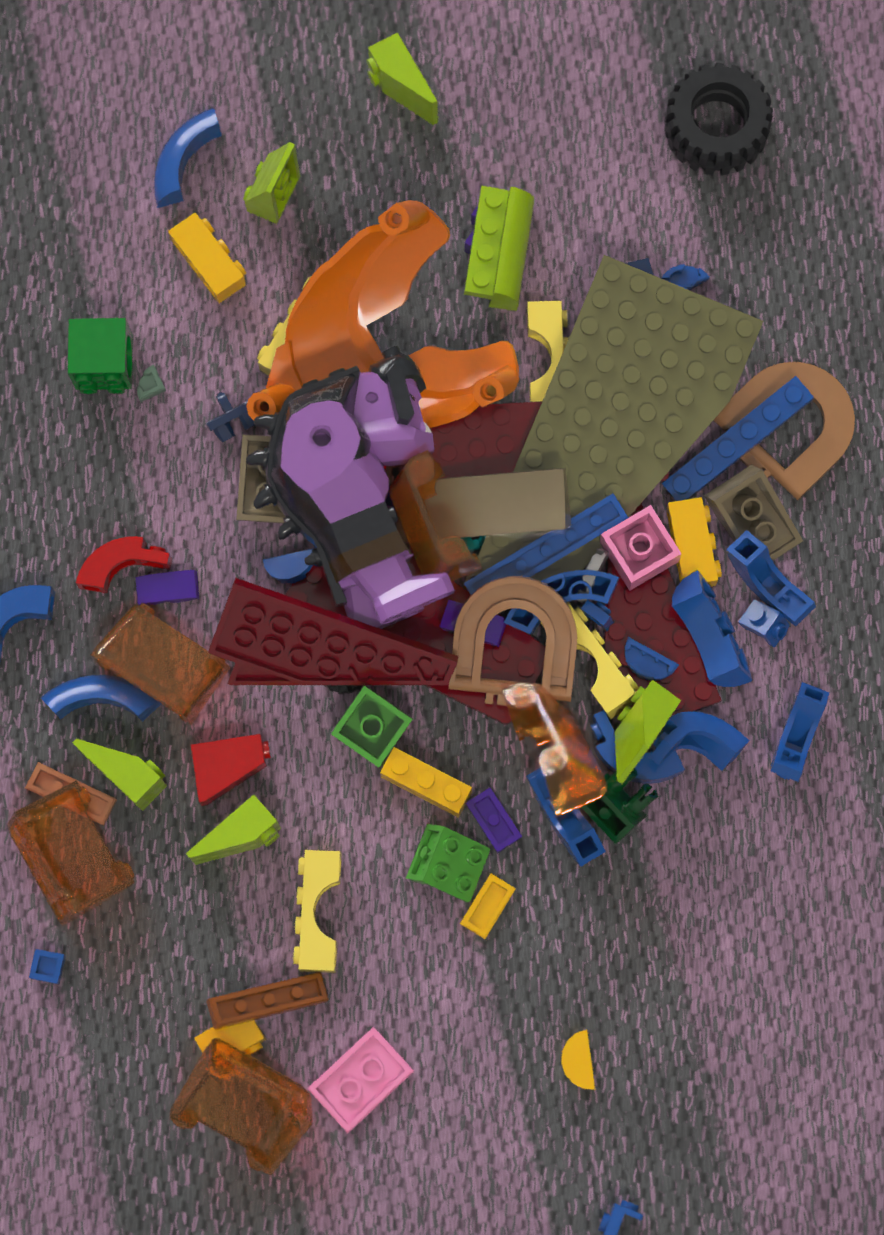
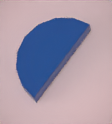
[662,264,710,290]
[263,548,314,584]
[624,637,679,681]

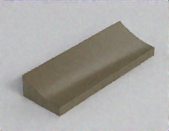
[395,468,572,542]

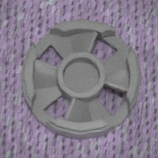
[577,548,609,604]

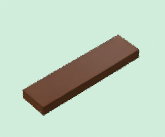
[206,972,329,1030]

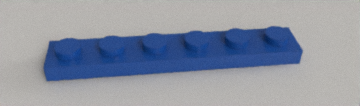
[662,376,814,501]
[464,493,628,595]

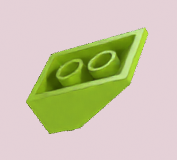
[366,33,438,125]
[243,142,300,224]
[615,680,681,784]
[72,739,167,811]
[186,794,281,865]

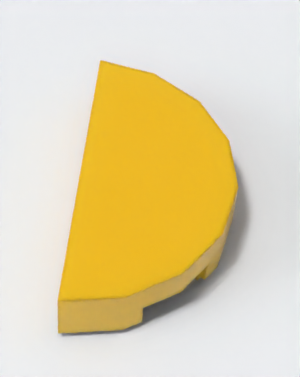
[561,1029,595,1090]

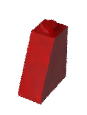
[191,734,271,806]

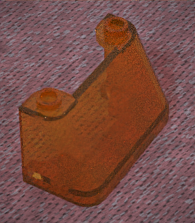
[389,450,482,582]
[90,603,230,725]
[502,682,607,816]
[7,780,135,925]
[169,1038,313,1176]

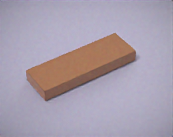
[25,762,117,826]

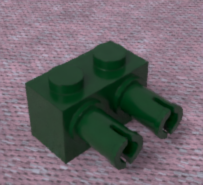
[575,768,658,844]

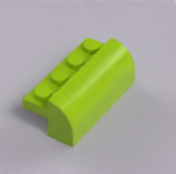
[464,186,535,311]

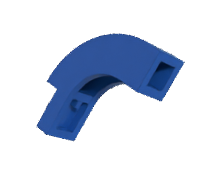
[726,530,816,627]
[0,585,55,661]
[770,682,830,782]
[590,710,685,784]
[649,711,750,771]
[526,762,606,867]

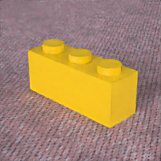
[168,212,247,303]
[666,497,722,587]
[380,747,472,818]

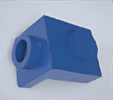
[738,599,790,647]
[598,1200,644,1235]

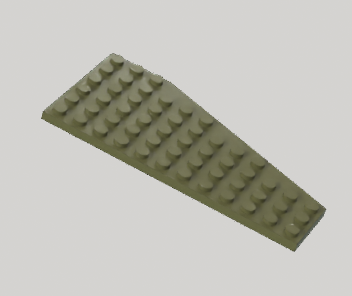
[471,255,763,581]

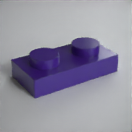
[465,788,522,854]

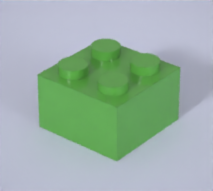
[331,685,413,768]

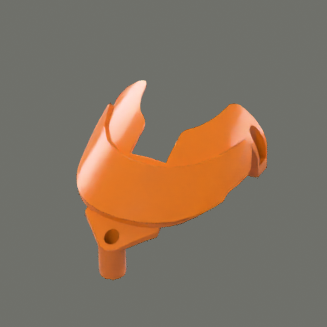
[246,200,519,428]

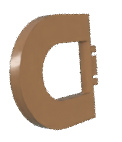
[713,362,855,501]
[449,576,577,708]

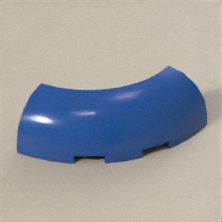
[154,108,222,209]
[504,570,619,634]
[672,570,752,687]
[41,675,163,722]

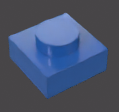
[581,600,614,631]
[29,949,66,985]

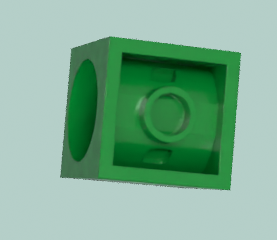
[68,318,133,394]

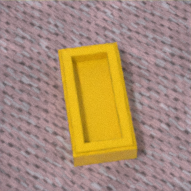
[460,873,516,939]

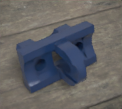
[206,391,255,442]

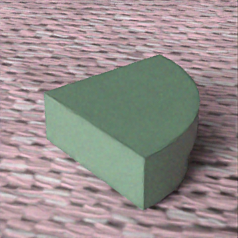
[137,364,166,403]

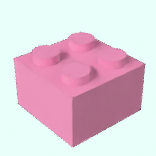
[600,505,682,591]

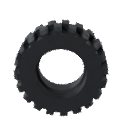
[664,62,773,176]

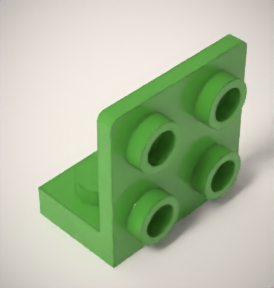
[406,824,490,902]

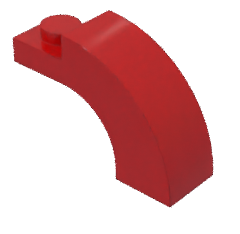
[76,536,172,594]

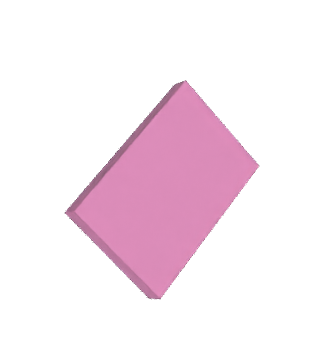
[307,1027,414,1133]

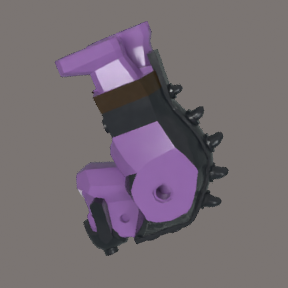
[246,346,455,629]

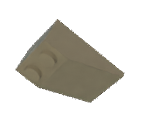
[236,434,285,524]
[704,465,803,561]

